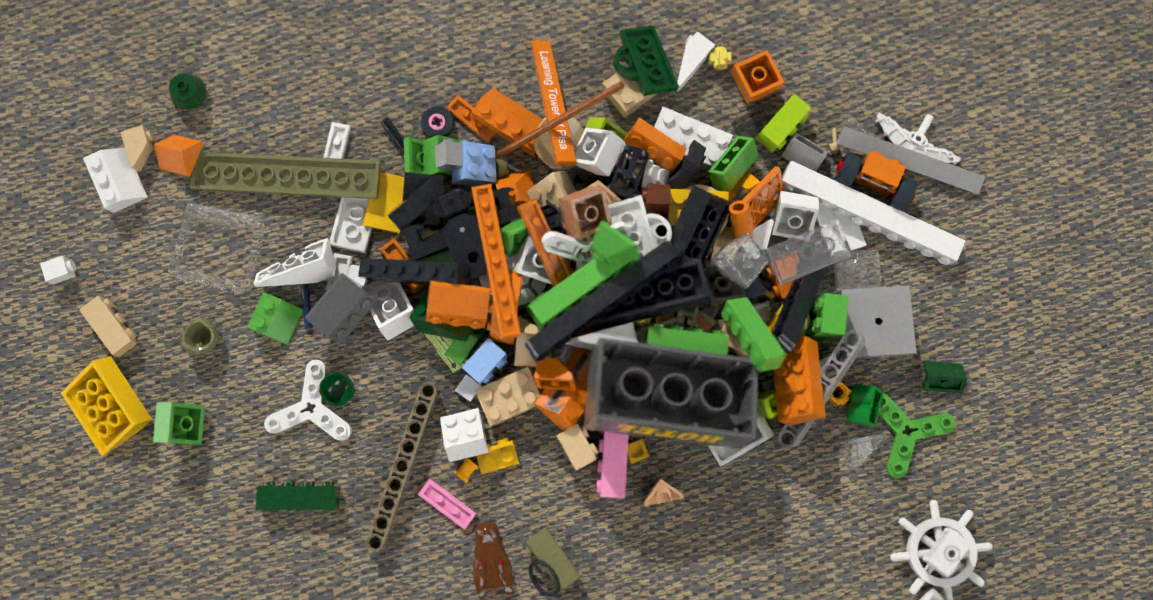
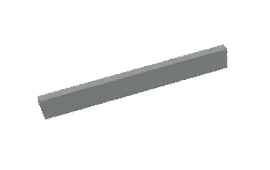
[836,126,985,194]

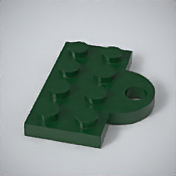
[613,25,679,96]

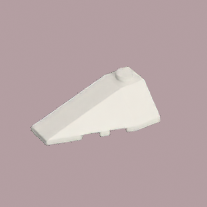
[254,238,336,287]

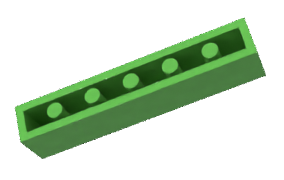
[529,235,642,328]

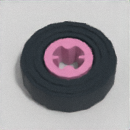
[420,106,454,138]

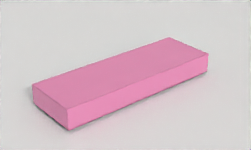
[418,479,477,530]

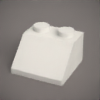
[574,128,626,176]

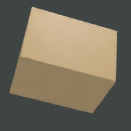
[514,317,542,367]

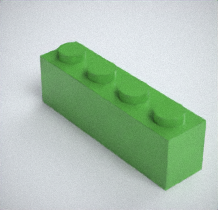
[721,297,786,372]
[646,324,729,355]

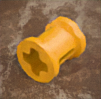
[454,458,479,483]

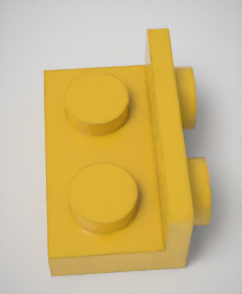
[477,438,520,474]

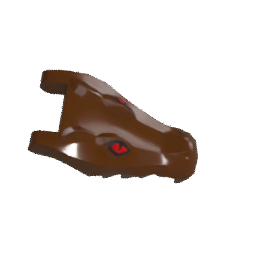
[473,522,513,599]

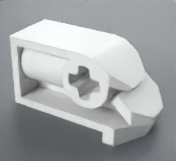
[640,160,670,193]

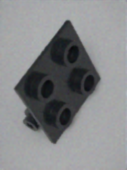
[540,199,567,235]

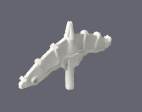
[875,113,961,166]

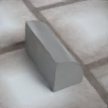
[781,133,828,172]

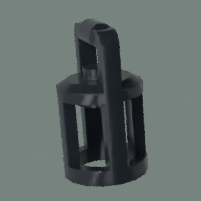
[609,145,650,198]

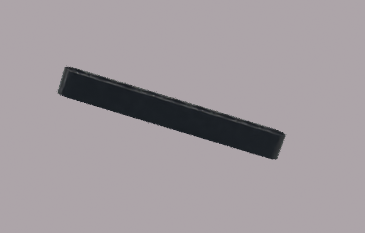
[525,241,681,362]

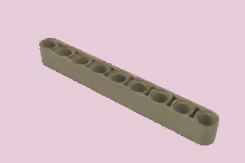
[366,382,439,552]

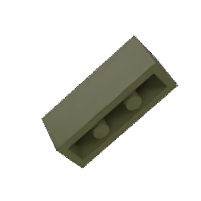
[525,527,580,591]

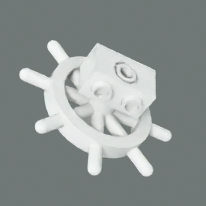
[890,500,993,600]

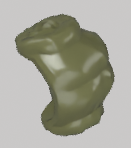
[181,317,219,356]

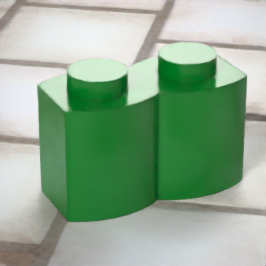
[846,384,883,428]

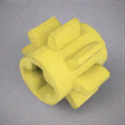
[708,47,732,70]

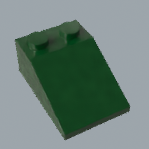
[409,288,474,342]

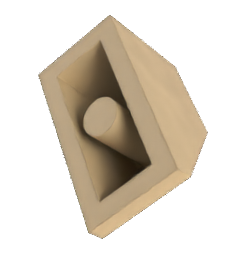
[120,125,154,171]

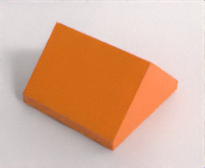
[154,135,204,177]

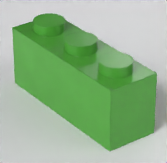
[708,136,759,192]

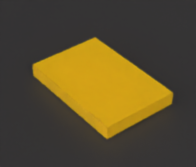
[363,172,404,234]

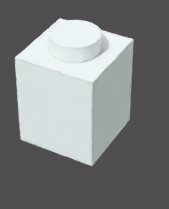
[40,256,76,284]

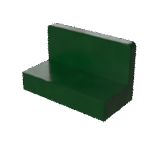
[922,361,967,393]

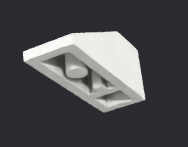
[677,31,715,92]

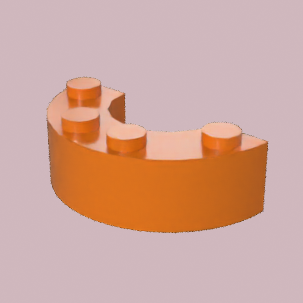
[487,270,523,345]

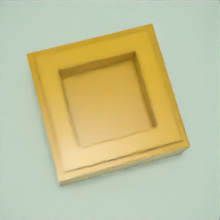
[627,439,649,464]

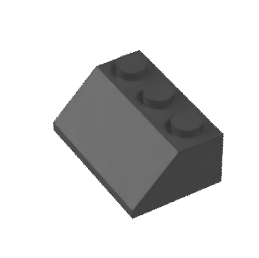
[305,273,378,344]

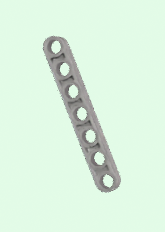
[778,330,865,447]

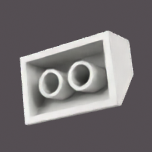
[83,148,148,213]

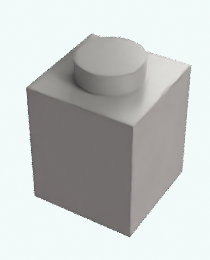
[435,139,463,170]

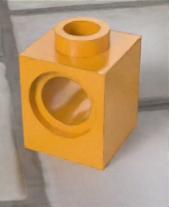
[822,376,851,407]

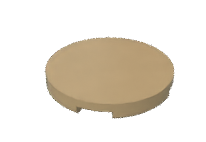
[534,117,584,171]

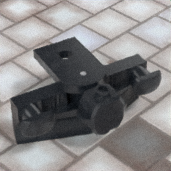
[397,187,521,280]

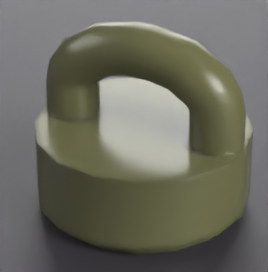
[495,159,510,178]

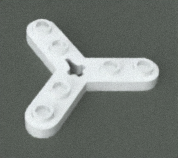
[542,222,630,271]
[264,360,352,441]

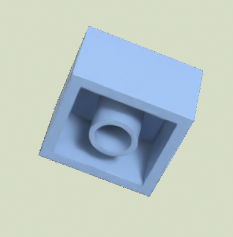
[452,141,497,187]
[462,338,508,386]

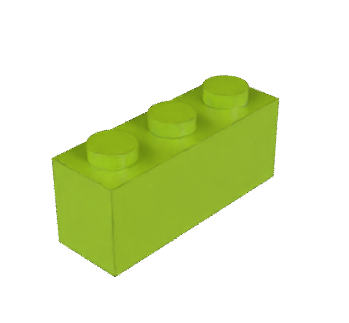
[755,93,811,153]

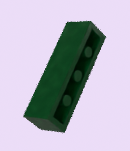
[256,482,340,510]

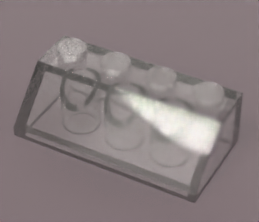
[762,219,853,285]

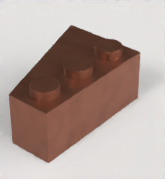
[641,184,670,235]

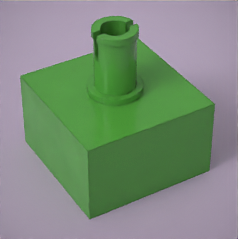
[153,402,205,445]

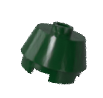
[169,74,206,110]

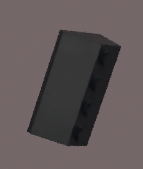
[670,185,732,268]

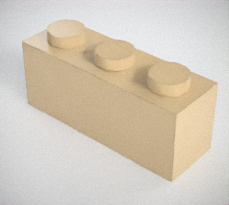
[79,296,138,357]

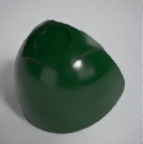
[319,372,355,407]

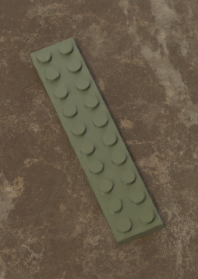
[190,152,381,199]

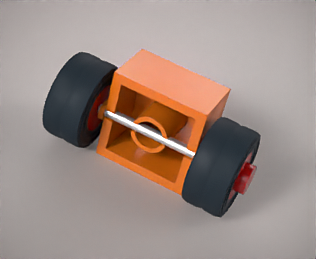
[834,151,918,212]

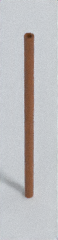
[495,81,625,159]

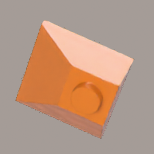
[494,169,534,207]

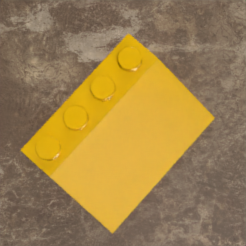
[61,356,152,456]

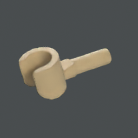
[828,128,840,154]

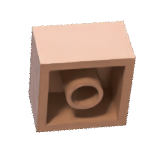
[558,186,612,239]

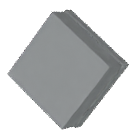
[838,286,917,360]

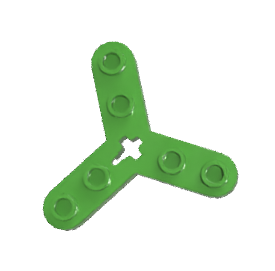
[878,393,955,478]

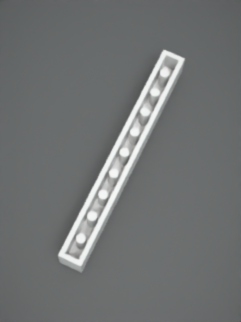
[782,161,965,265]

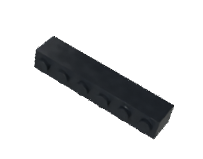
[358,258,471,286]

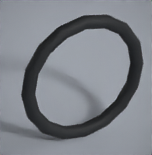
[528,559,560,597]

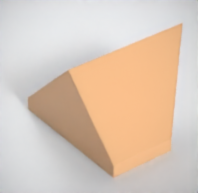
[643,479,684,506]

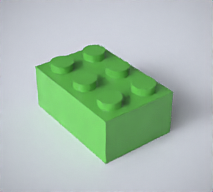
[806,293,849,342]

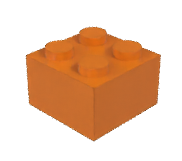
[731,50,784,105]

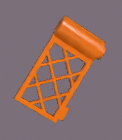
[729,166,784,243]

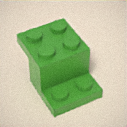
[404,135,462,178]

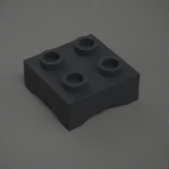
[666,140,706,189]

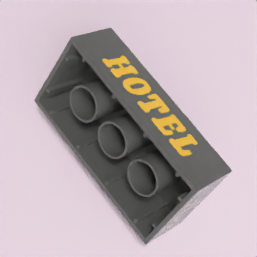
[584,337,758,449]

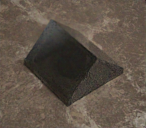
[703,264,747,311]

